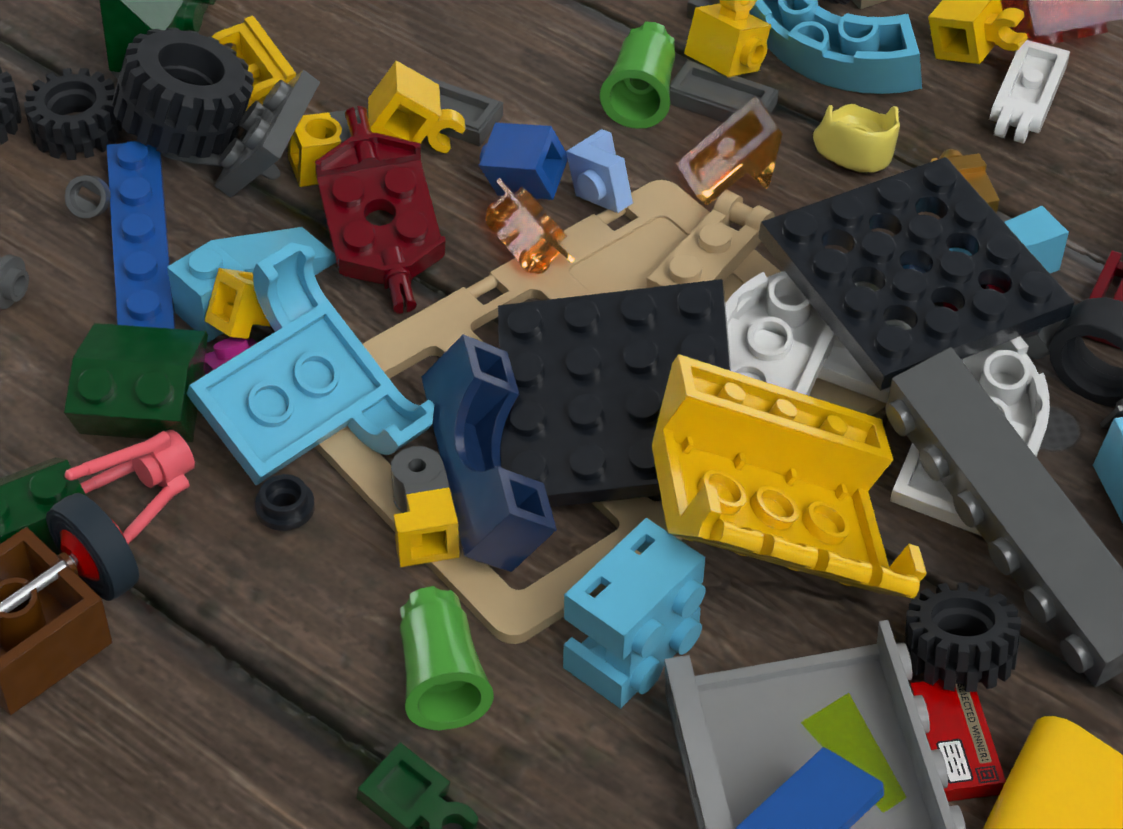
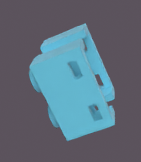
[563,518,706,709]

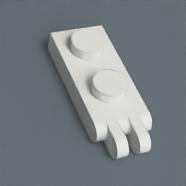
[989,40,1070,144]

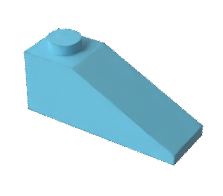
[167,227,336,342]

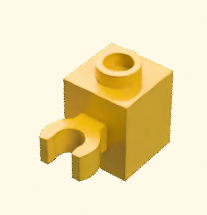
[684,0,771,77]
[928,0,1028,64]
[368,61,465,153]

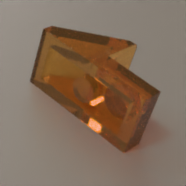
[676,96,783,205]

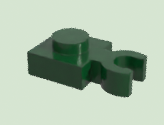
[356,742,479,829]

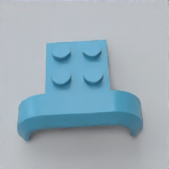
[186,242,434,485]

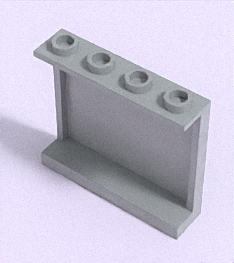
[664,620,966,829]

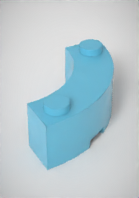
[749,0,922,94]

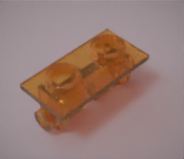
[486,178,575,274]

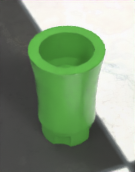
[600,22,675,129]
[400,586,494,730]

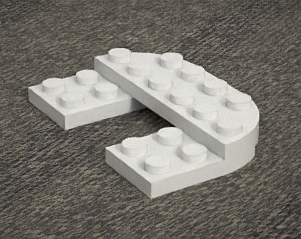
[726,271,1050,536]

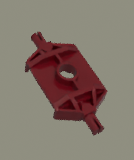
[315,106,446,314]

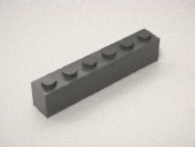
[886,347,1123,688]

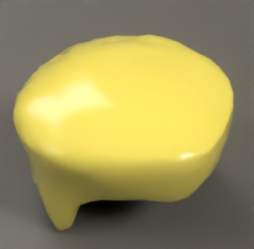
[813,104,900,173]

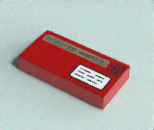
[910,679,1006,802]

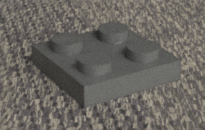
[214,69,320,198]

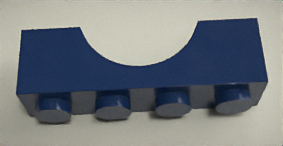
[421,334,557,572]

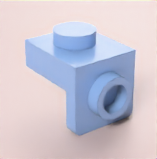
[566,129,633,213]

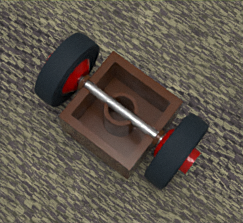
[0,493,139,716]

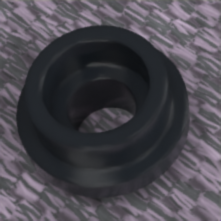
[255,474,315,531]

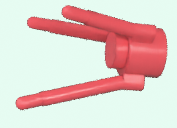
[64,429,195,545]

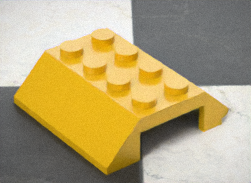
[652,354,927,599]

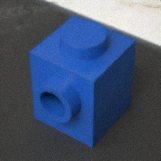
[479,122,568,200]

